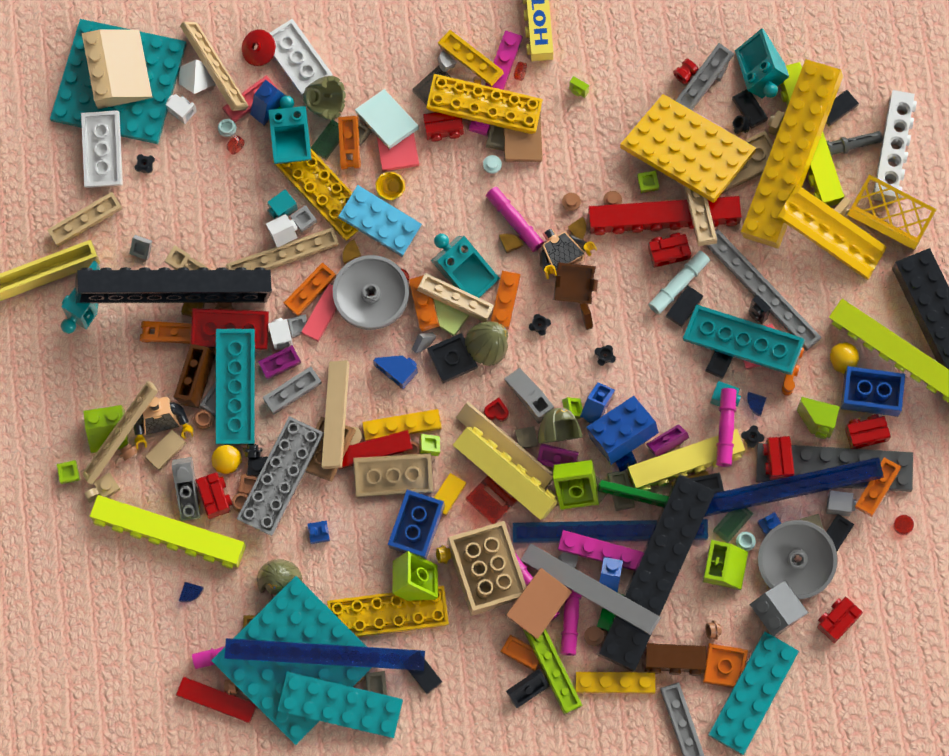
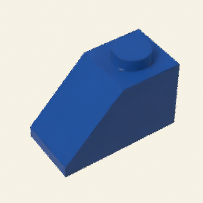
[250,80,286,126]
[373,355,418,389]
[580,382,615,423]
[599,557,623,593]

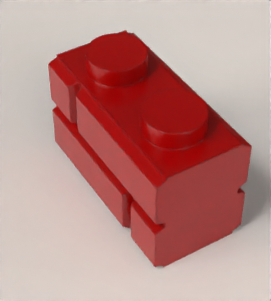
[423,112,464,142]
[648,233,691,268]
[845,414,891,449]
[763,436,794,480]
[195,472,233,519]
[817,596,863,643]

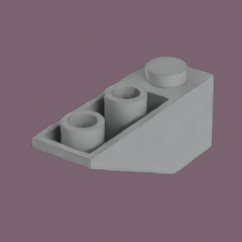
[504,368,554,424]
[172,457,200,521]

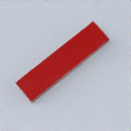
[338,430,413,470]
[176,677,257,724]

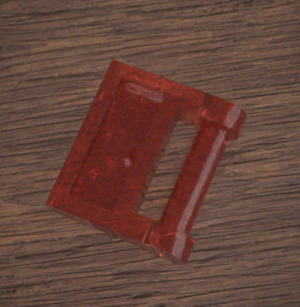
[465,476,517,524]

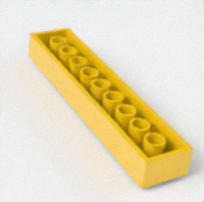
[741,59,843,249]

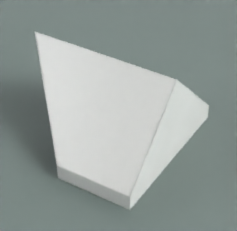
[179,60,216,94]

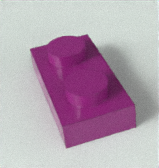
[258,345,301,380]
[646,424,689,457]
[537,443,579,467]

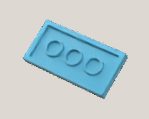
[338,185,422,256]

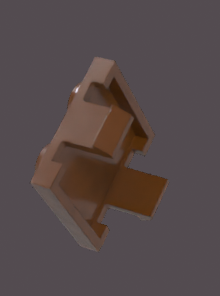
[553,262,598,304]

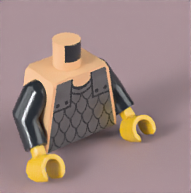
[540,229,597,279]
[134,397,193,449]

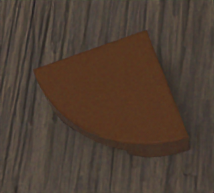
[580,303,593,330]

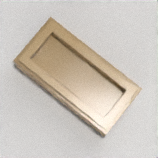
[145,430,186,471]

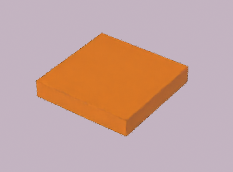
[703,643,748,688]

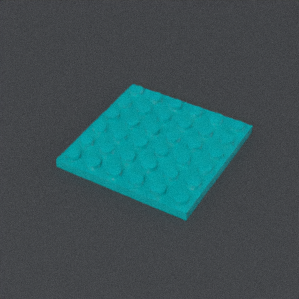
[50,19,187,144]
[211,576,380,745]

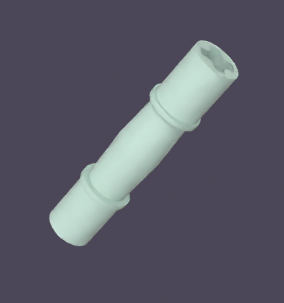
[648,251,710,314]

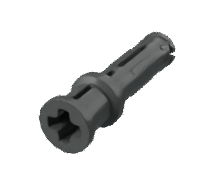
[826,131,883,157]

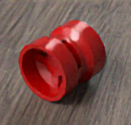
[673,58,699,85]

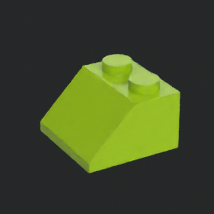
[797,397,840,439]
[83,405,129,453]
[553,460,599,510]
[392,551,438,601]

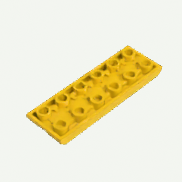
[426,74,543,134]
[273,149,359,241]
[777,185,886,280]
[327,586,449,637]

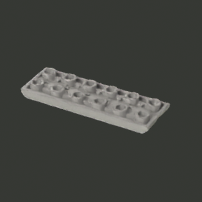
[237,416,324,536]

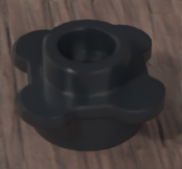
[733,115,751,134]
[135,154,155,173]
[529,314,551,336]
[595,345,616,366]
[741,425,764,448]
[243,444,262,457]

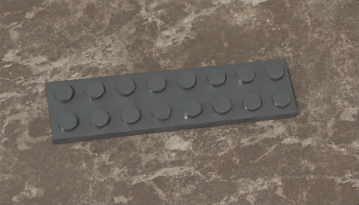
[756,443,913,492]

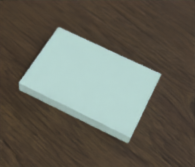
[355,89,419,150]

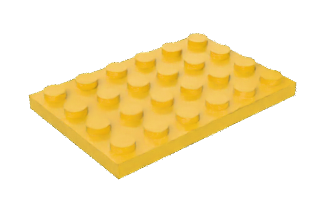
[620,94,756,203]

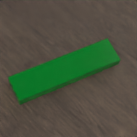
[597,480,668,507]

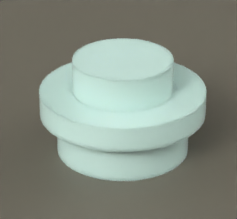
[218,119,237,137]
[483,155,502,174]
[736,532,756,551]

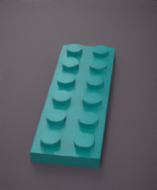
[683,304,805,375]
[216,329,255,444]
[708,631,799,755]
[277,672,403,738]

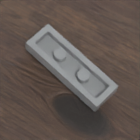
[263,366,322,414]

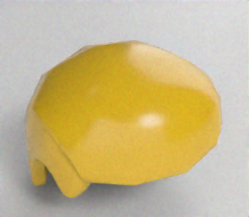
[375,172,405,200]
[830,342,859,374]
[211,445,242,474]

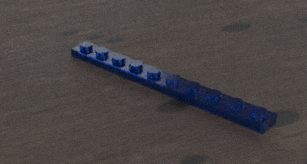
[704,457,884,517]
[513,519,708,543]
[224,638,425,671]

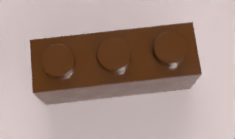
[174,344,215,408]
[645,643,706,676]

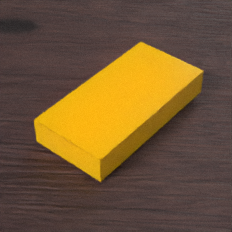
[434,473,467,516]

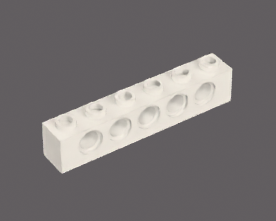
[872,90,917,204]

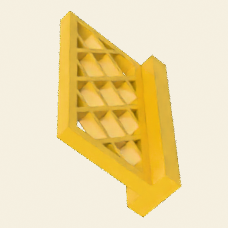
[847,174,937,250]

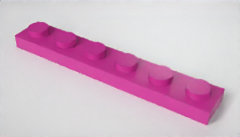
[469,30,523,136]
[558,530,643,571]

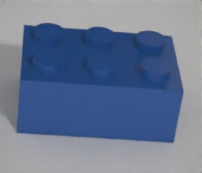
[841,366,905,417]
[586,396,659,465]
[388,490,445,559]

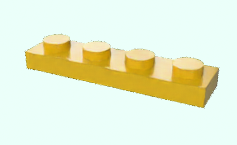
[438,30,504,87]
[362,409,442,441]
[576,672,655,694]

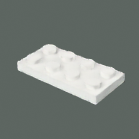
[270,19,333,97]
[81,111,123,188]

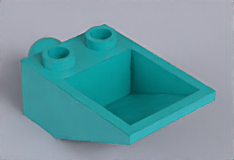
[735,28,789,99]
[268,96,312,164]
[431,233,500,298]
[61,261,100,334]

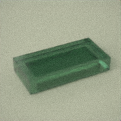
[311,120,339,160]
[713,501,753,543]

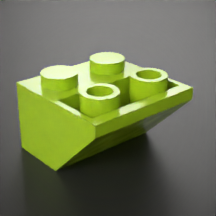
[703,540,748,590]

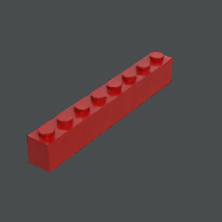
[588,196,742,236]

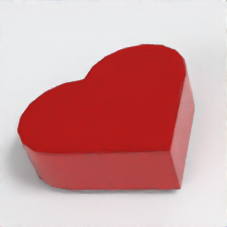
[484,397,509,422]

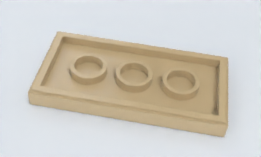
[722,130,773,194]
[353,453,433,497]

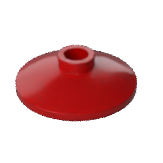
[242,29,276,66]

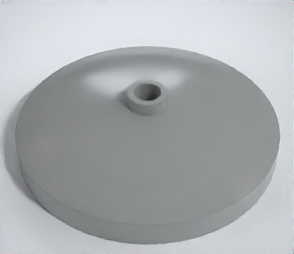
[333,255,409,330]
[758,520,837,599]

